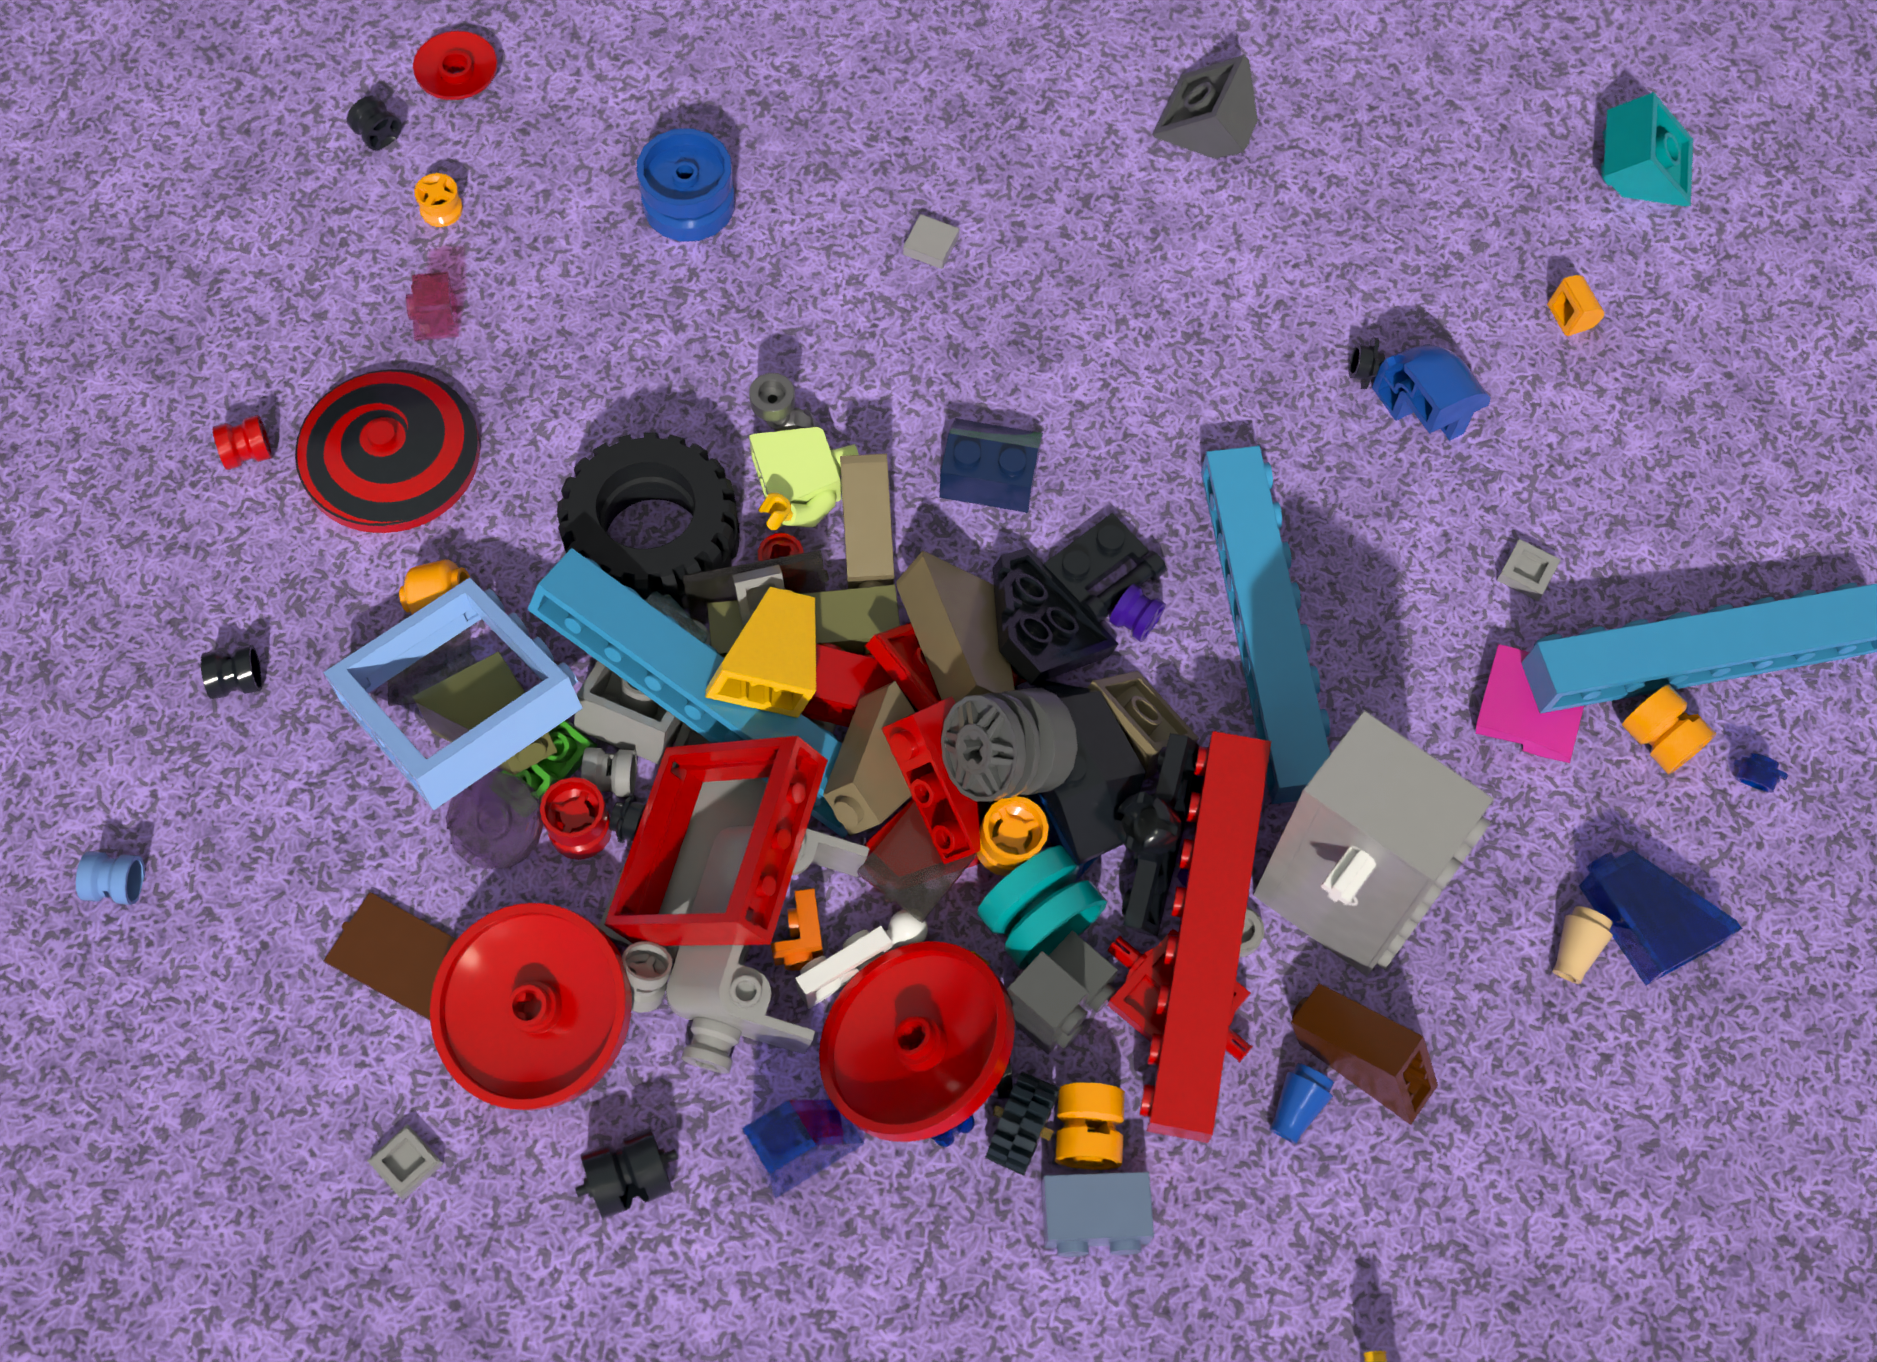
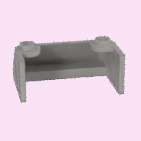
[666,825,870,1054]

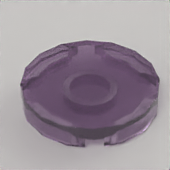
[446,771,544,870]

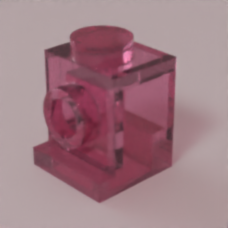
[406,272,459,341]

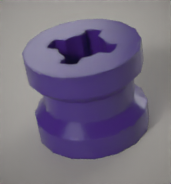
[1109,584,1166,642]

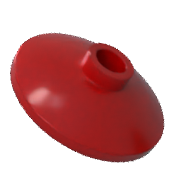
[413,31,497,100]

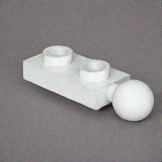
[795,909,928,1009]

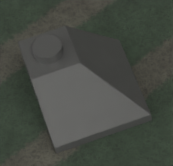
[1152,55,1258,159]

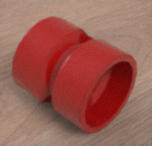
[540,777,612,860]

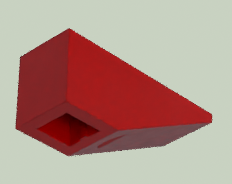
[882,696,981,864]

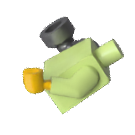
[749,373,859,530]

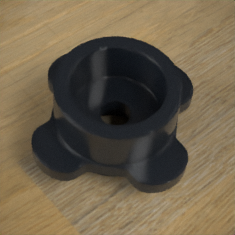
[1349,337,1385,389]

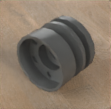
[941,688,1078,801]

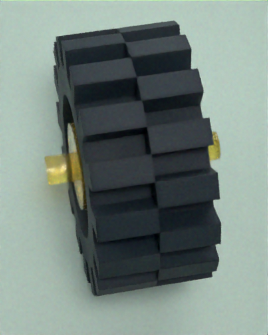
[985,1071,1060,1176]

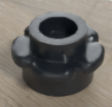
[609,796,646,843]

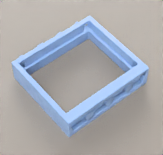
[323,577,582,810]

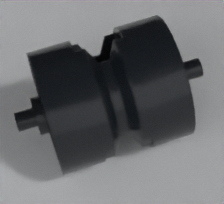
[575,1127,678,1219]

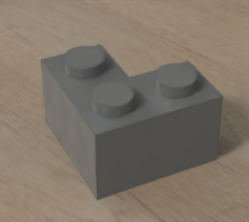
[1007,930,1118,1054]

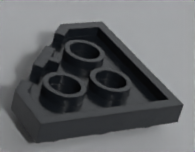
[992,548,1119,685]

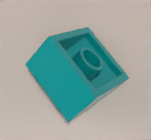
[1601,92,1693,207]

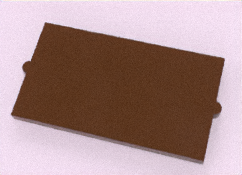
[323,892,457,1021]

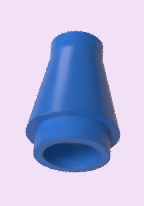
[1269,1063,1334,1144]

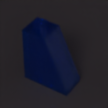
[1579,850,1742,986]
[742,1099,864,1199]

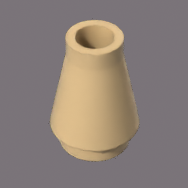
[1552,906,1613,984]

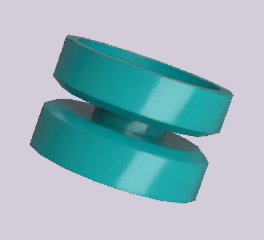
[977,845,1107,970]

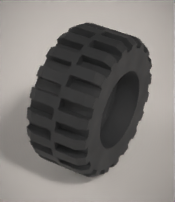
[557,432,740,615]

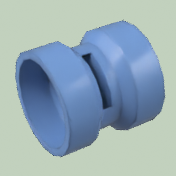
[76,851,145,905]

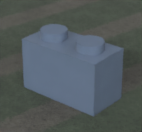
[1041,1172,1154,1257]

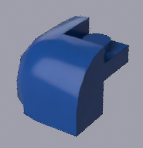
[1372,344,1491,441]

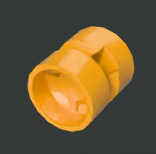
[1622,684,1717,775]
[977,796,1049,876]
[1055,1082,1125,1170]

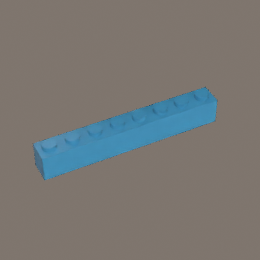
[1201,446,1331,804]
[527,548,848,838]
[1521,583,1877,714]

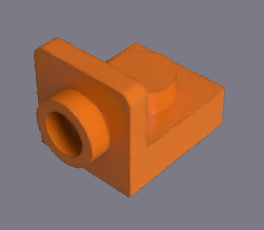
[771,888,824,971]

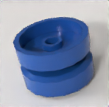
[637,128,735,242]

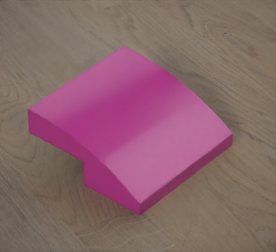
[1475,644,1584,763]

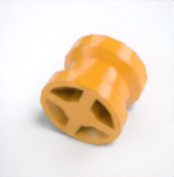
[414,173,463,227]

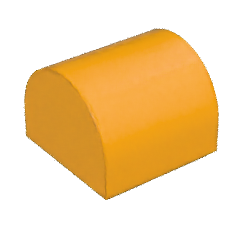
[1547,275,1605,336]

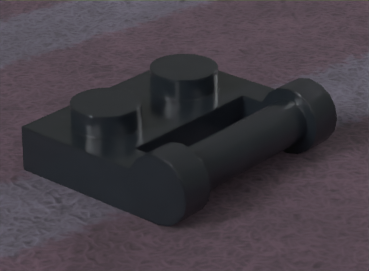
[1044,513,1167,623]

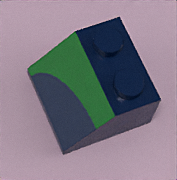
[939,418,1043,513]

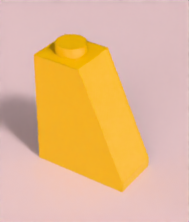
[705,587,816,718]

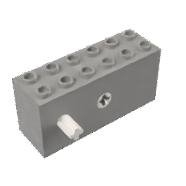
[1253,710,1494,977]

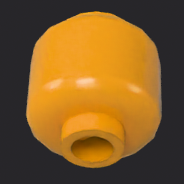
[399,559,471,614]

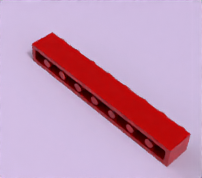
[1139,731,1271,1143]

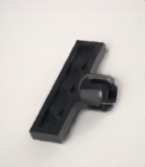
[1114,733,1200,937]

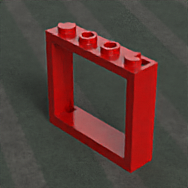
[604,736,828,946]

